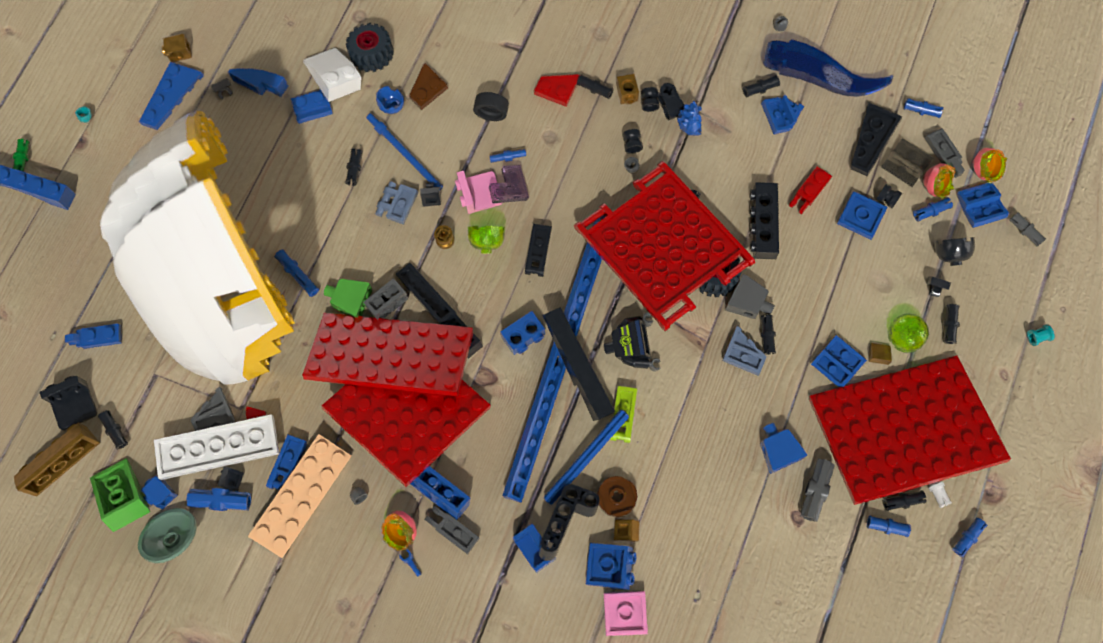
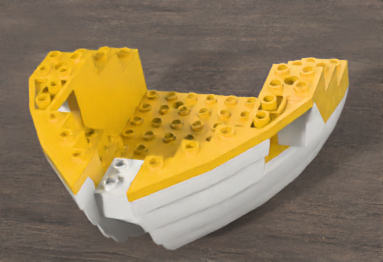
[100,110,295,385]

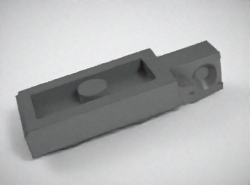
[925,128,965,178]

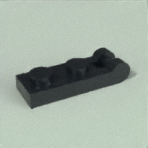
[525,224,552,277]

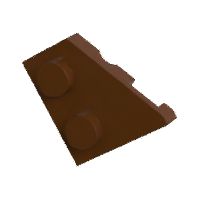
[409,63,448,110]

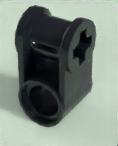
[658,83,684,120]

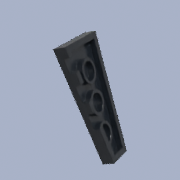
[851,103,902,177]

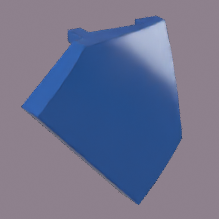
[761,95,804,134]

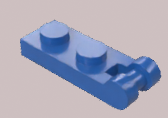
[266,434,307,490]

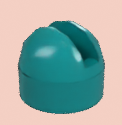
[75,107,92,123]

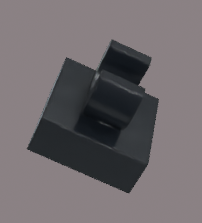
[211,78,233,99]
[420,183,441,207]
[926,277,951,297]
[217,467,244,492]

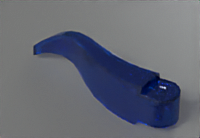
[763,40,894,97]

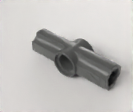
[800,459,835,522]

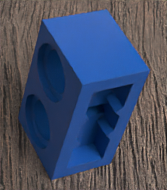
[500,311,545,355]

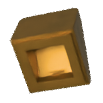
[869,343,892,365]
[614,519,639,542]

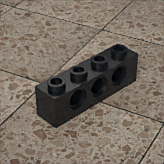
[750,182,779,260]

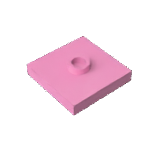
[604,591,648,636]

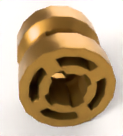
[434,225,455,249]

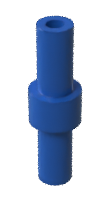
[490,149,526,163]

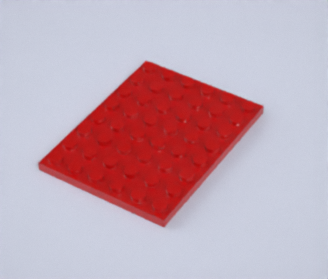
[809,355,1011,505]

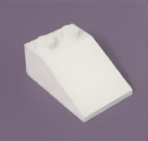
[303,48,361,102]

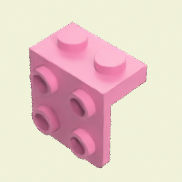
[455,171,503,214]

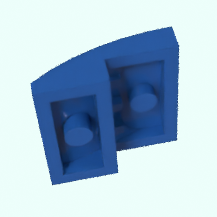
[957,182,1009,228]
[811,335,867,387]

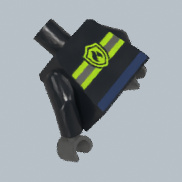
[604,313,661,372]

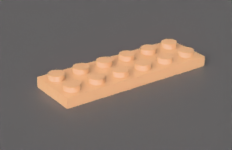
[248,434,352,558]

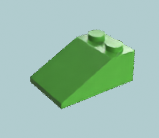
[90,458,151,532]

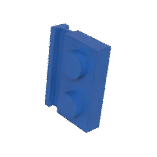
[291,90,333,124]

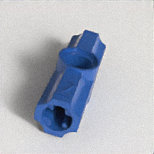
[186,488,252,511]

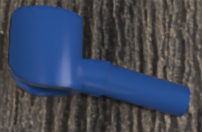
[399,549,421,577]

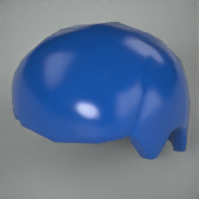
[376,86,404,114]

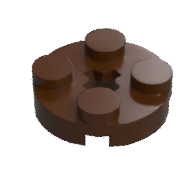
[597,476,638,517]

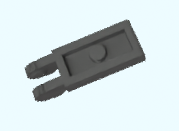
[424,506,480,555]

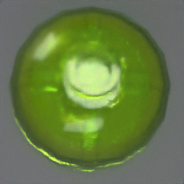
[468,226,505,254]
[887,314,929,353]

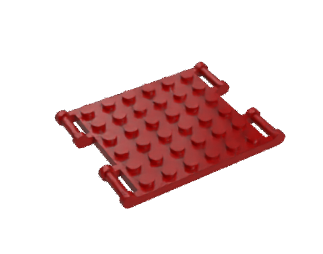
[574,161,755,331]

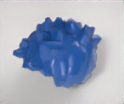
[677,101,702,136]

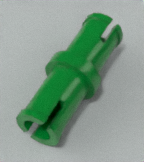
[12,138,30,172]

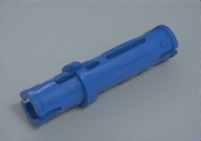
[274,249,319,297]

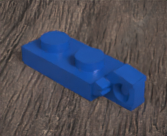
[65,323,122,349]

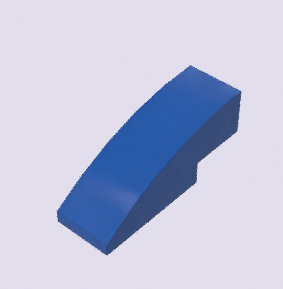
[228,68,288,97]

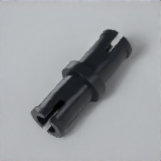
[577,74,614,99]
[743,75,780,98]
[345,148,362,186]
[943,304,960,344]
[760,315,776,355]
[98,410,128,450]
[883,490,927,511]

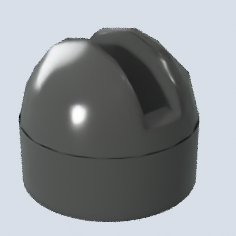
[773,15,788,32]
[624,157,640,173]
[350,487,368,505]

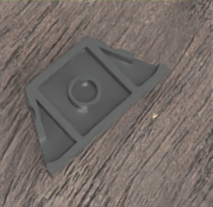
[191,387,236,431]

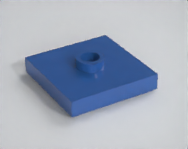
[837,191,888,240]

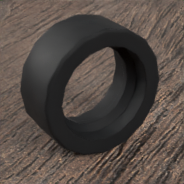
[473,92,509,121]

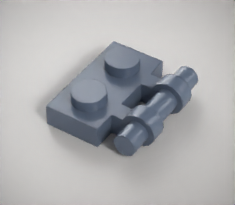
[375,181,418,225]

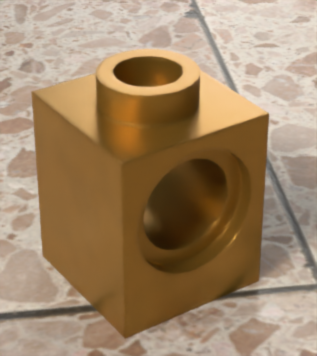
[162,34,192,62]
[616,74,639,104]

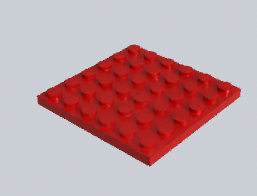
[321,380,491,487]

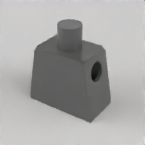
[726,274,775,319]

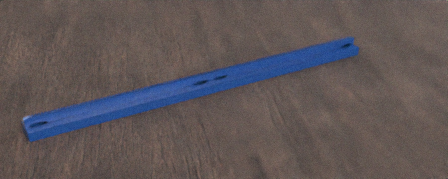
[502,215,606,503]

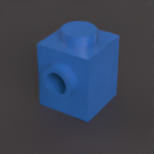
[141,476,178,509]

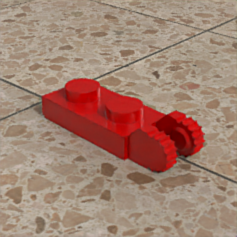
[789,166,832,214]

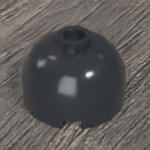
[934,237,975,266]

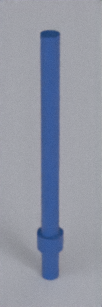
[366,113,443,191]

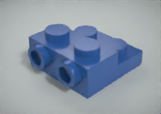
[585,543,637,590]

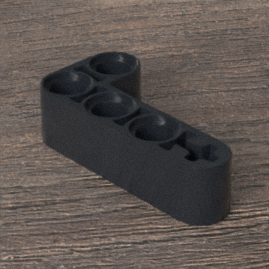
[539,484,600,561]

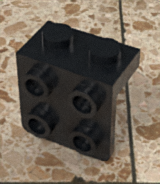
[39,375,97,430]

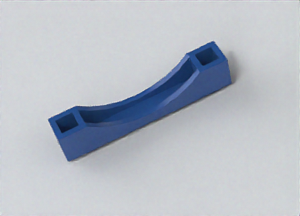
[0,165,76,210]

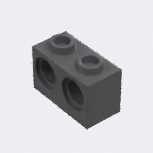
[363,278,408,320]

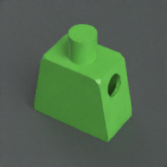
[324,279,373,318]

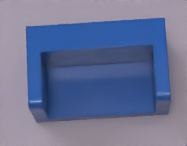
[513,524,556,574]

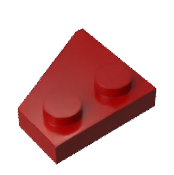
[534,74,580,107]

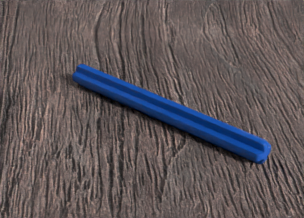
[544,410,629,505]

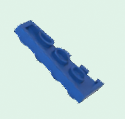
[139,62,204,130]

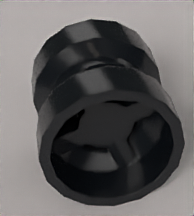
[641,87,660,112]
[622,129,643,154]
[876,184,902,209]

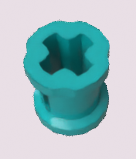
[1027,324,1055,346]

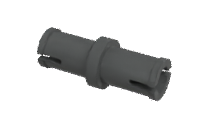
[1009,212,1046,247]

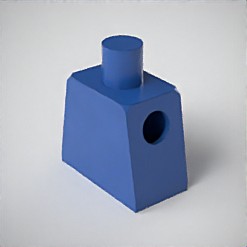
[760,423,807,474]

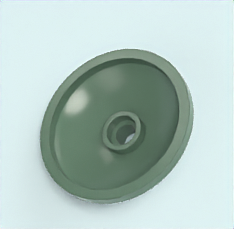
[138,508,197,563]

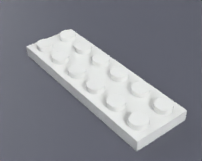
[154,414,279,480]

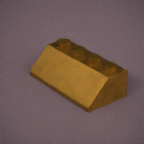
[14,422,100,497]

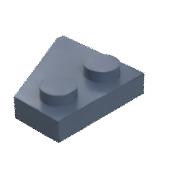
[722,326,766,376]

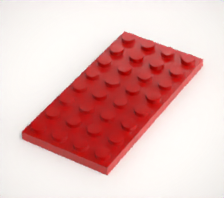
[302,313,473,396]

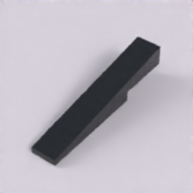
[396,263,483,359]
[543,307,615,421]

